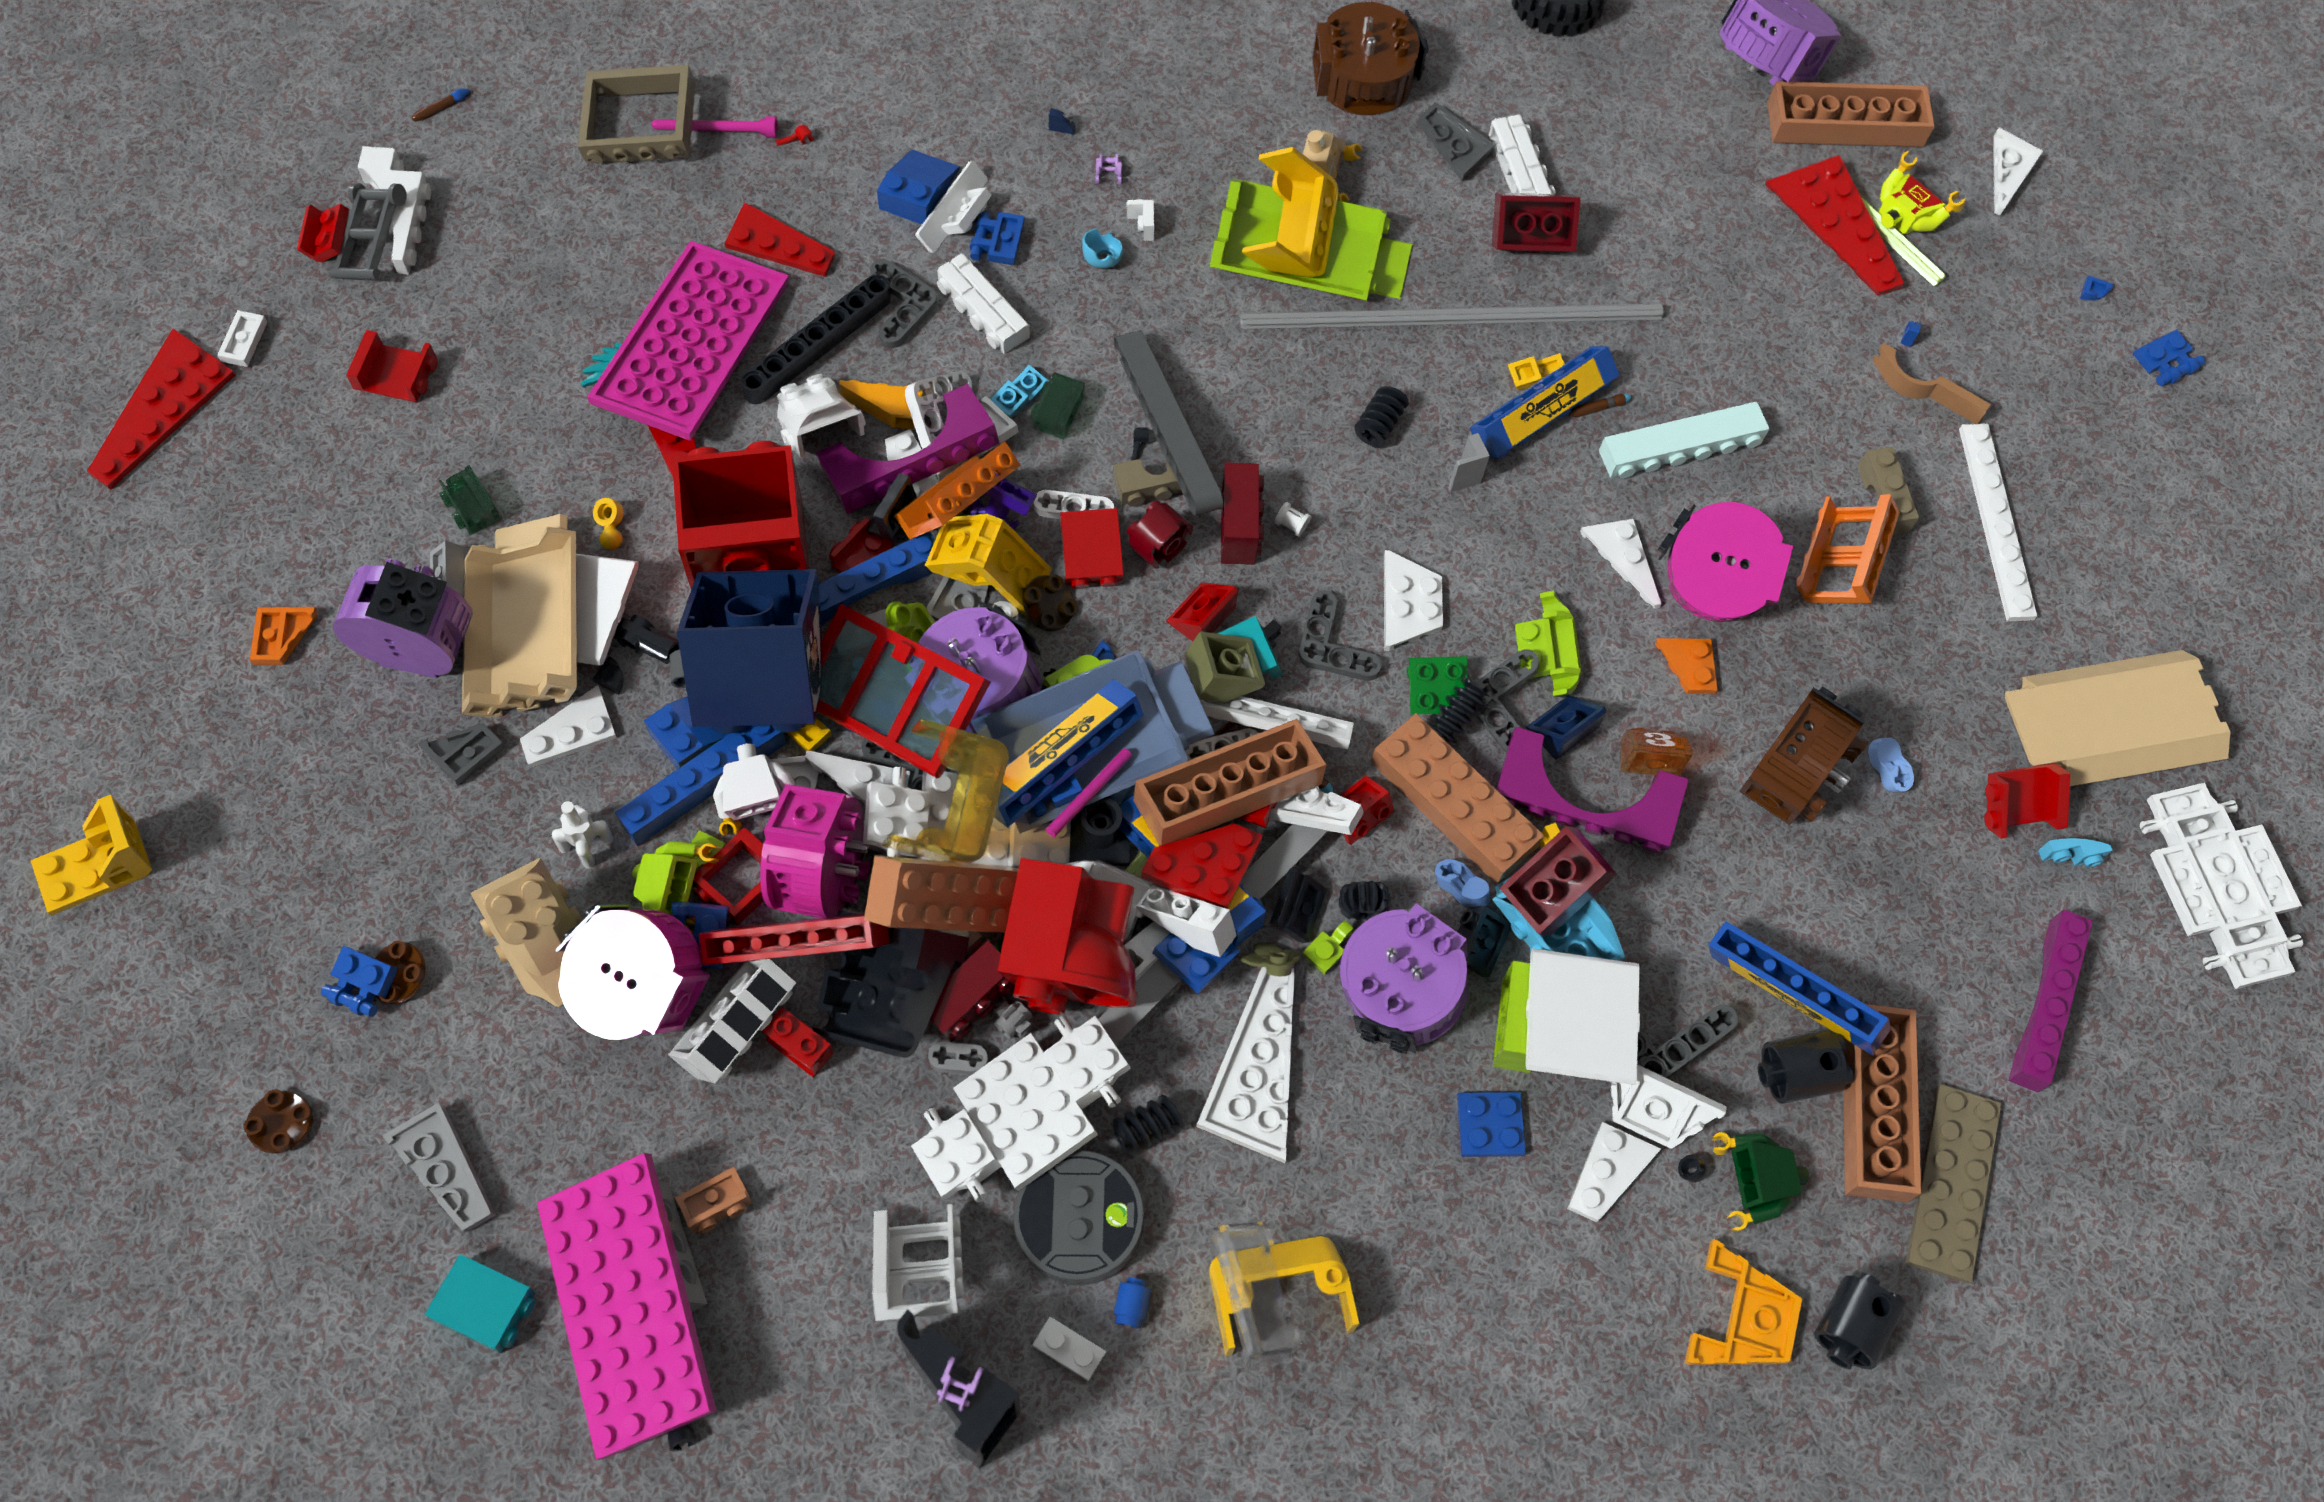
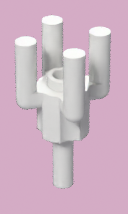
[552,801,614,868]

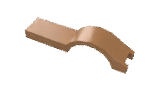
[1872,343,1991,424]

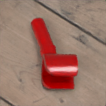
[775,125,814,146]

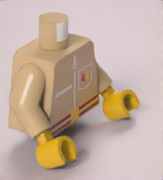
[1303,130,1362,202]

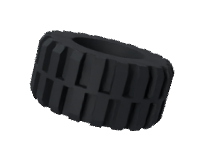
[1511,0,1606,37]

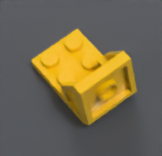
[925,514,1052,616]
[30,794,152,916]

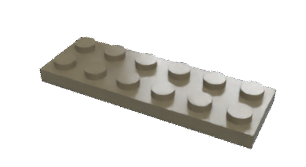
[1906,1084,2001,1284]

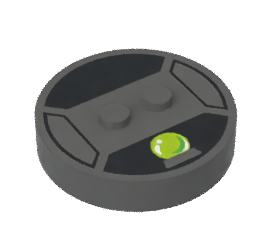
[1013,1151,1144,1286]

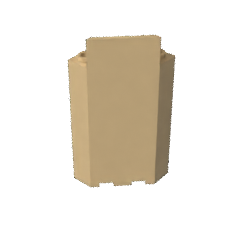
[462,514,577,718]
[2005,650,2230,786]

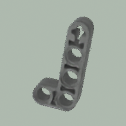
[1637,1004,1738,1079]

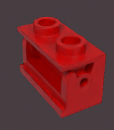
[761,1007,834,1077]

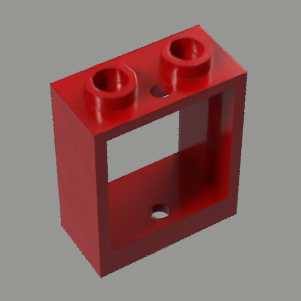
[693,827,764,926]

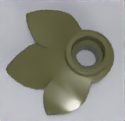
[1239,942,1300,976]

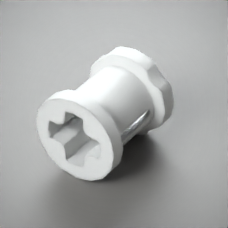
[1274,502,1311,537]

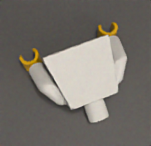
[713,744,797,836]

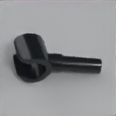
[1131,427,1149,461]

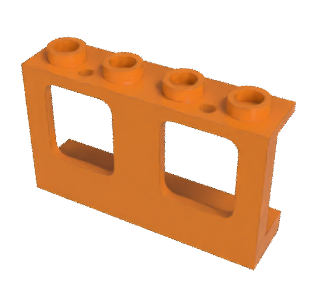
[894,441,1021,539]
[1796,494,1900,603]

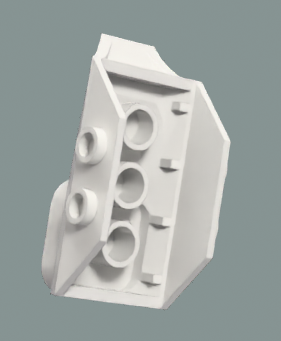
[777,374,866,458]

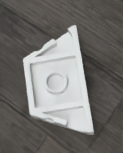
[1384,550,1443,651]
[1611,1065,1727,1149]

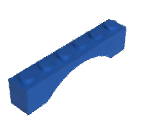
[818,531,935,627]

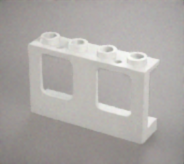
[872,1204,964,1321]

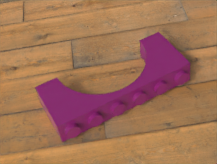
[816,384,1000,514]
[1496,727,1689,853]

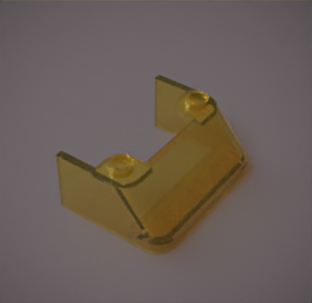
[882,718,1009,863]

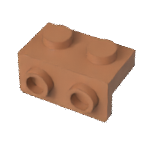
[675,1167,752,1234]

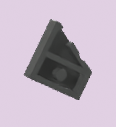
[418,723,505,786]

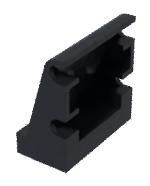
[812,910,969,1058]
[897,1309,1021,1468]

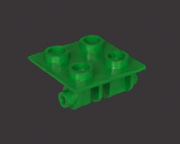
[1406,656,1467,715]

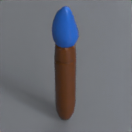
[412,88,470,122]

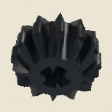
[1338,881,1391,920]

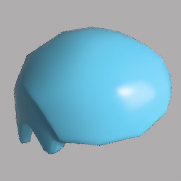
[1082,228,1123,268]

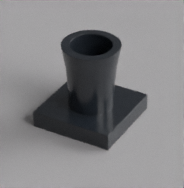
[1069,797,1130,866]

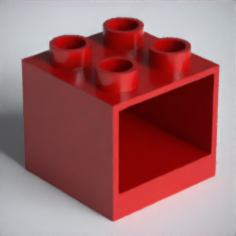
[672,441,809,589]

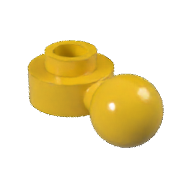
[593,498,624,550]

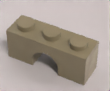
[1857,447,1919,535]
[1113,459,1182,507]

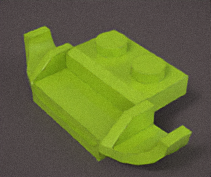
[1515,590,1583,698]

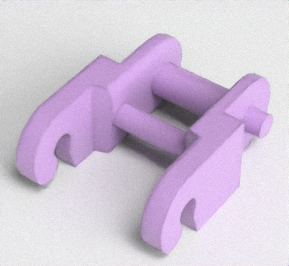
[1096,153,1122,184]
[937,1356,983,1411]

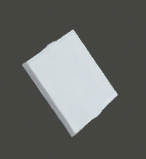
[576,554,639,666]
[1525,948,1640,1085]

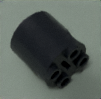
[1758,1030,1854,1104]
[1814,1273,1907,1370]

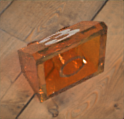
[1620,728,1693,776]

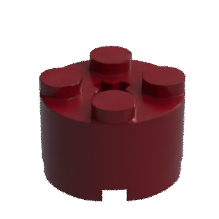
[1127,500,1193,569]

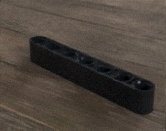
[741,274,891,404]

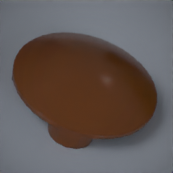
[375,940,426,1004]
[244,1089,313,1153]

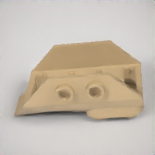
[471,857,583,1007]

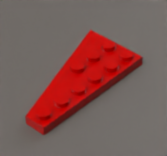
[1765,155,1904,296]
[87,329,235,490]

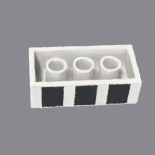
[668,959,796,1083]

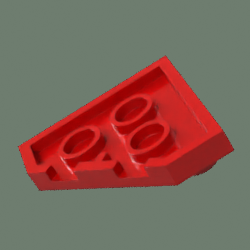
[1141,823,1263,909]

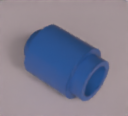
[1113,1277,1152,1329]

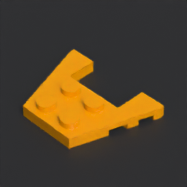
[1684,1239,1802,1365]

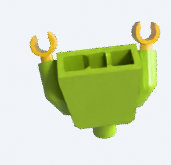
[632,841,721,936]

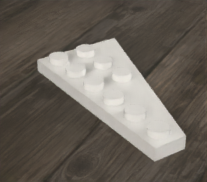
[1196,967,1295,1163]

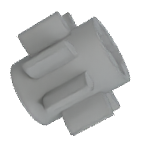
[994,1001,1032,1040]

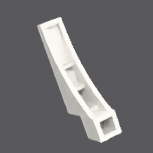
[358,146,431,275]

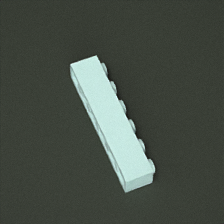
[1599,402,1769,478]

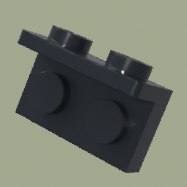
[866,473,917,540]
[1458,906,1511,977]

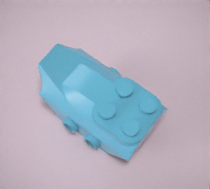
[1492,876,1625,961]

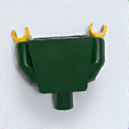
[1712,1132,1809,1232]

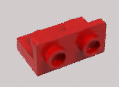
[297,203,349,262]
[829,517,895,573]
[1340,775,1394,845]

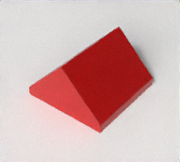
[1166,582,1238,641]

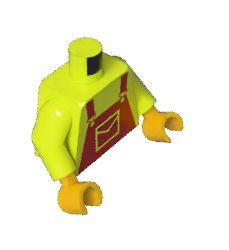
[1878,151,1965,234]

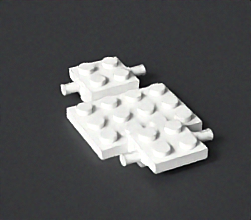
[863,767,1071,868]
[2140,783,2303,989]
[911,1015,1131,1202]

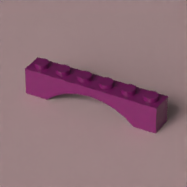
[2008,909,2093,1092]

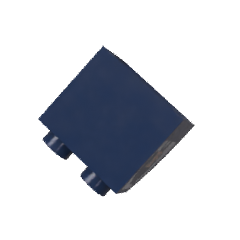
[677,569,822,734]

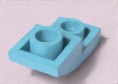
[990,365,1050,418]
[2038,838,2113,868]

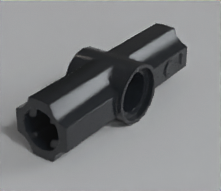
[613,613,679,665]

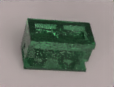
[1030,372,1085,440]
[438,465,501,536]

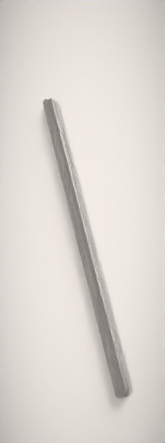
[1240,303,1664,329]

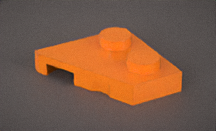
[250,607,318,665]
[1655,638,1717,694]

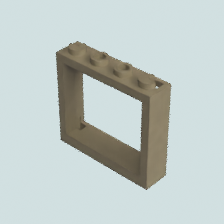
[578,65,696,164]

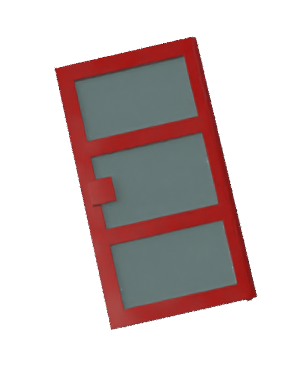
[817,604,991,779]

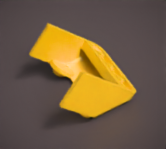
[1242,147,1338,277]
[1209,1236,1359,1357]

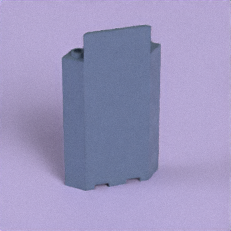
[971,650,1214,834]

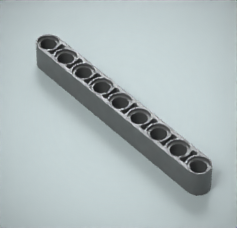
[1114,330,1223,516]

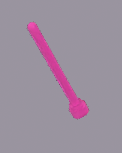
[652,116,778,138]

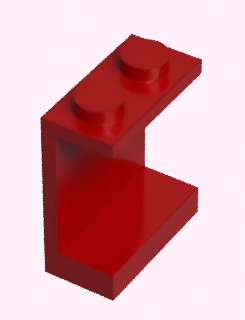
[346,330,438,403]
[1060,508,1123,589]
[1984,763,2071,839]

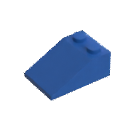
[877,149,960,224]
[644,697,728,769]

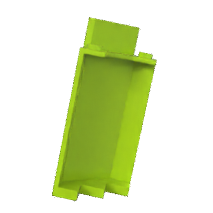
[1210,178,1412,300]

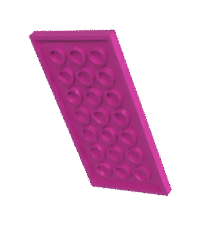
[587,240,789,441]
[537,1153,716,1460]

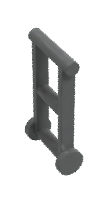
[329,183,407,279]

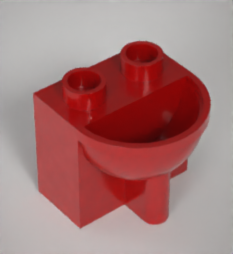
[997,858,1138,1015]

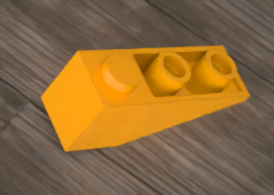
[839,380,923,430]

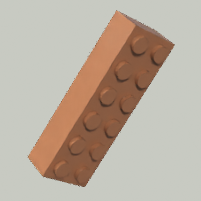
[1767,82,1935,147]
[1370,713,1544,884]
[1133,719,1326,846]
[864,855,1019,933]
[1843,1004,1921,1203]

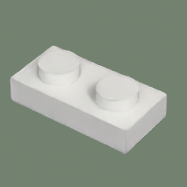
[217,310,267,367]
[1032,1317,1106,1382]

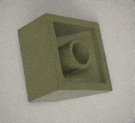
[1185,631,1265,703]

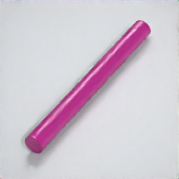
[1046,748,1132,837]

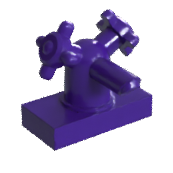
[971,473,1037,531]

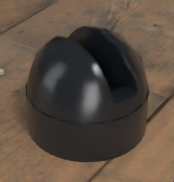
[1678,1155,1706,1183]
[667,1424,697,1451]

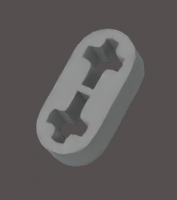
[928,1041,988,1075]

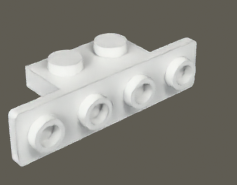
[916,161,992,253]

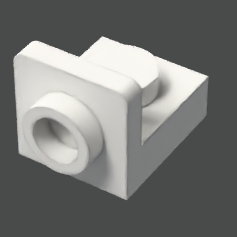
[1127,199,1154,241]

